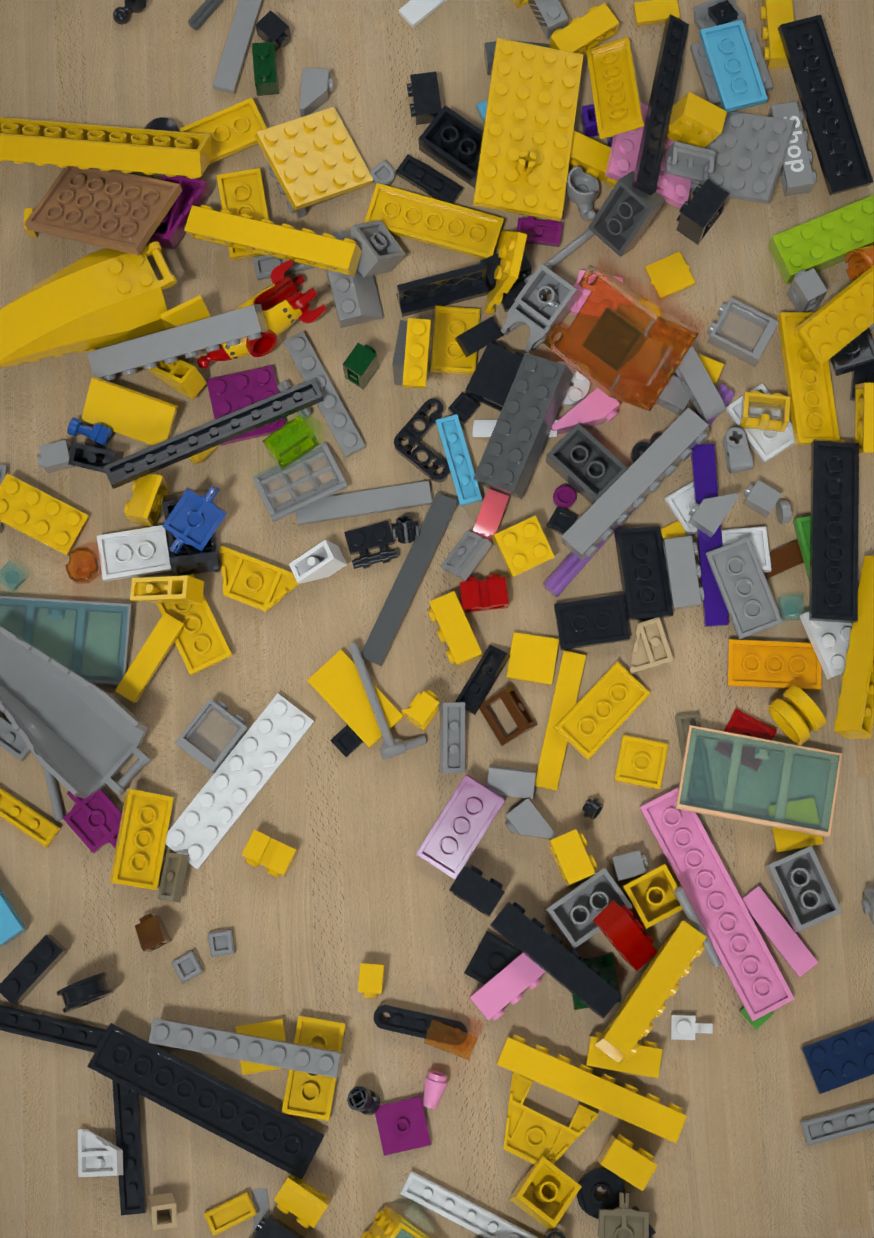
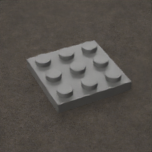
[690,28,773,106]

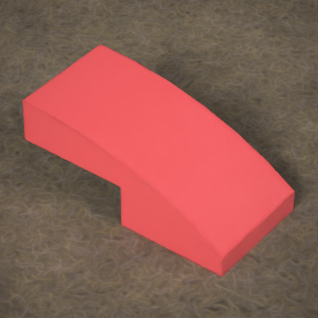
[473,488,510,540]

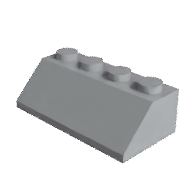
[321,231,383,328]

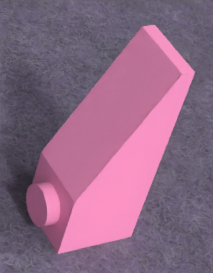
[551,384,620,435]

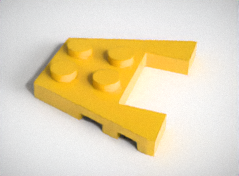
[483,231,527,315]
[503,1072,599,1165]

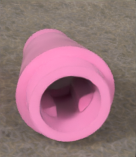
[423,1070,448,1109]

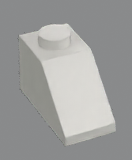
[289,540,347,584]

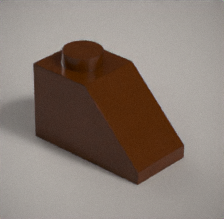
[135,913,172,952]

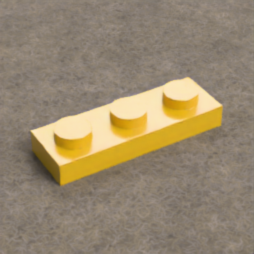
[402,318,431,389]

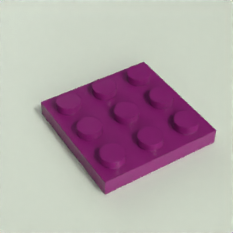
[206,365,287,446]

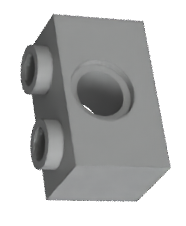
[787,268,828,312]

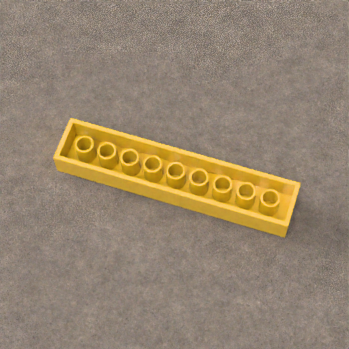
[0,117,212,179]

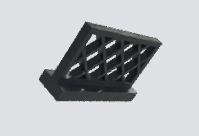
[396,262,488,317]

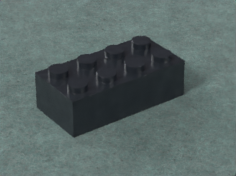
[418,105,483,188]

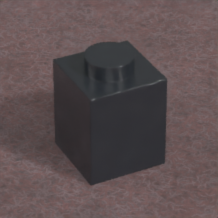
[255,10,291,51]

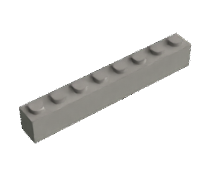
[87,304,268,381]
[561,408,709,561]
[148,1018,345,1078]

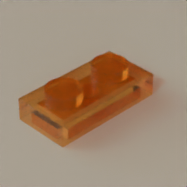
[424,1020,477,1060]

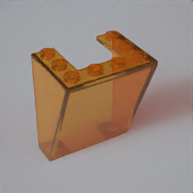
[543,265,699,411]

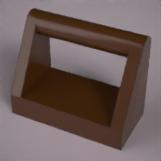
[479,686,537,746]

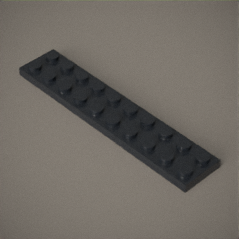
[87,1023,324,1180]

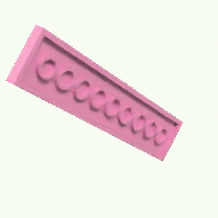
[639,788,795,1021]

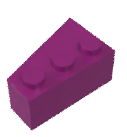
[150,174,211,249]

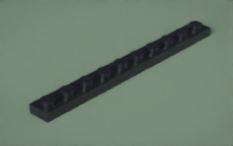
[632,14,689,196]
[103,379,324,489]

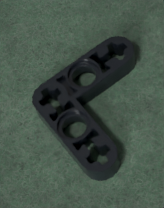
[394,399,449,483]

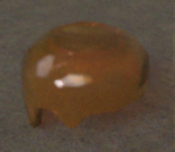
[65,547,101,584]

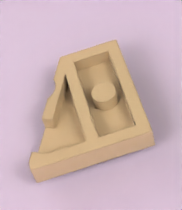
[629,617,674,675]

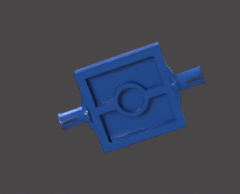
[162,485,227,554]

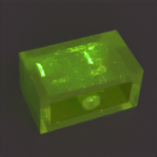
[262,416,319,470]

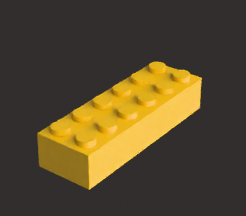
[595,920,707,1062]

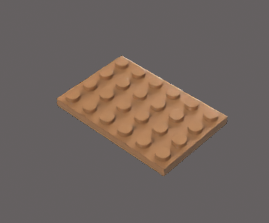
[25,166,182,255]

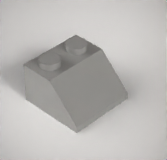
[351,220,406,277]

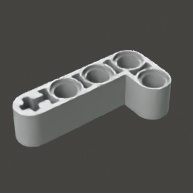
[661,335,726,421]

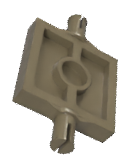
[598,1192,649,1238]

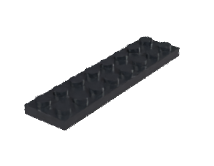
[778,14,873,195]
[809,440,859,623]

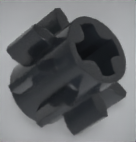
[391,515,420,544]

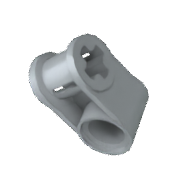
[723,427,753,474]

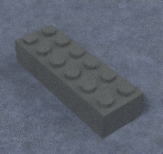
[473,353,573,499]

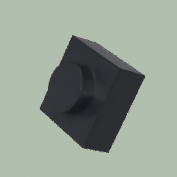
[708,0,738,26]

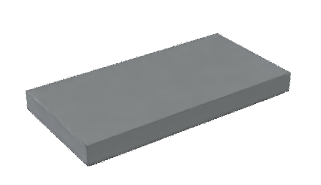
[705,537,783,639]

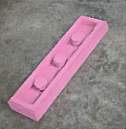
[742,886,818,977]

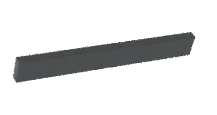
[361,493,458,667]

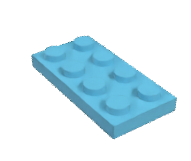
[699,20,768,112]

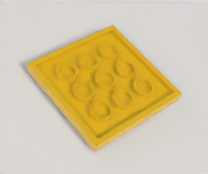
[255,107,373,211]

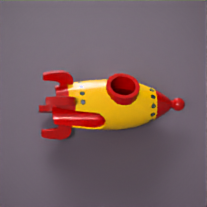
[197,259,327,369]

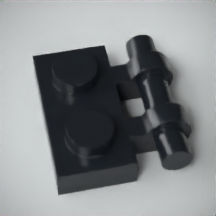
[344,521,398,569]

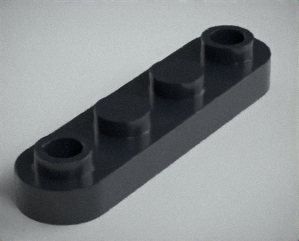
[373,1005,468,1045]

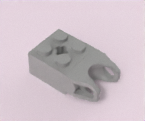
[501,263,582,353]

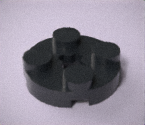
[576,1168,625,1219]

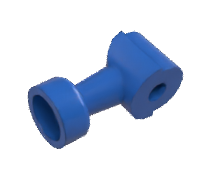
[67,417,113,447]

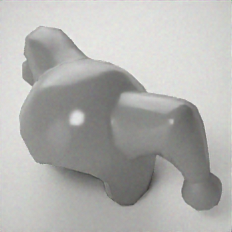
[566,166,600,221]

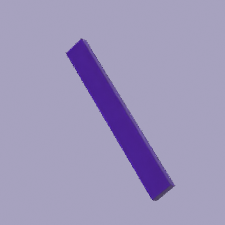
[691,444,729,627]

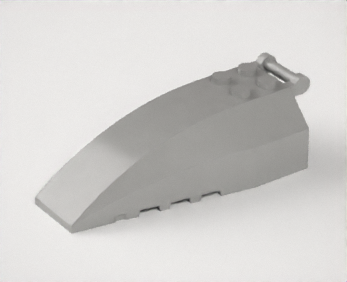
[0,626,152,799]

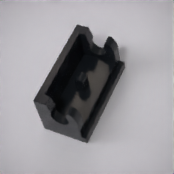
[170,546,220,576]

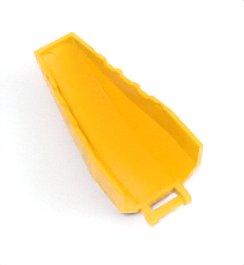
[0,241,177,368]

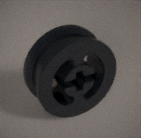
[56,972,114,1013]

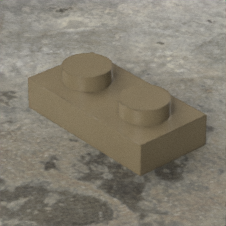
[158,852,189,903]

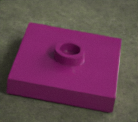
[375,1096,431,1156]

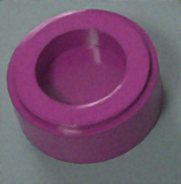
[553,485,576,509]

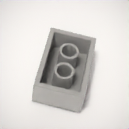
[764,846,842,932]
[546,868,633,949]

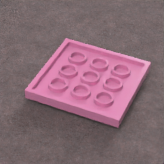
[605,102,692,208]

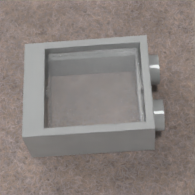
[707,297,779,367]
[175,699,249,773]

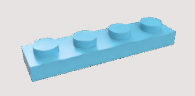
[436,414,482,507]

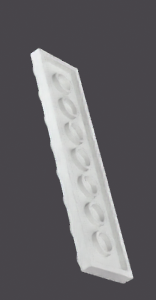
[166,693,315,870]

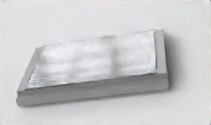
[252,443,348,522]

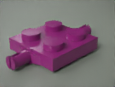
[63,789,122,854]

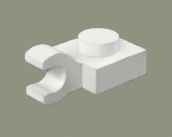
[671,1015,713,1040]

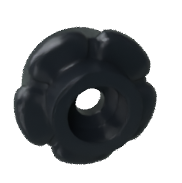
[582,798,603,820]

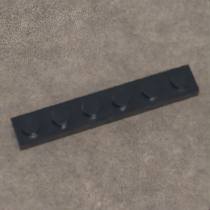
[112,1080,147,1216]

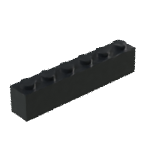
[490,902,622,1018]

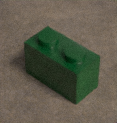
[252,41,279,96]
[343,343,379,390]

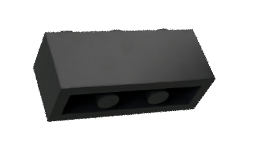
[0,935,68,1005]

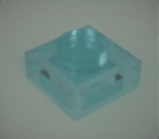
[0,560,28,593]
[778,596,804,621]

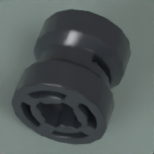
[347,1086,380,1115]

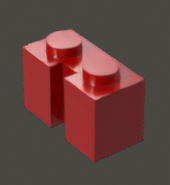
[459,574,509,613]

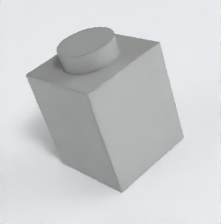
[37,440,74,473]
[743,480,782,518]
[611,850,648,882]

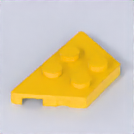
[220,546,299,613]

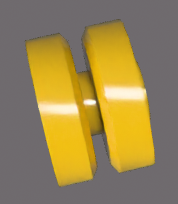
[767,685,827,746]

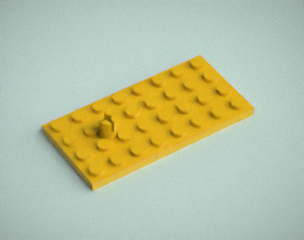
[472,38,583,221]

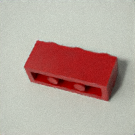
[593,900,657,972]

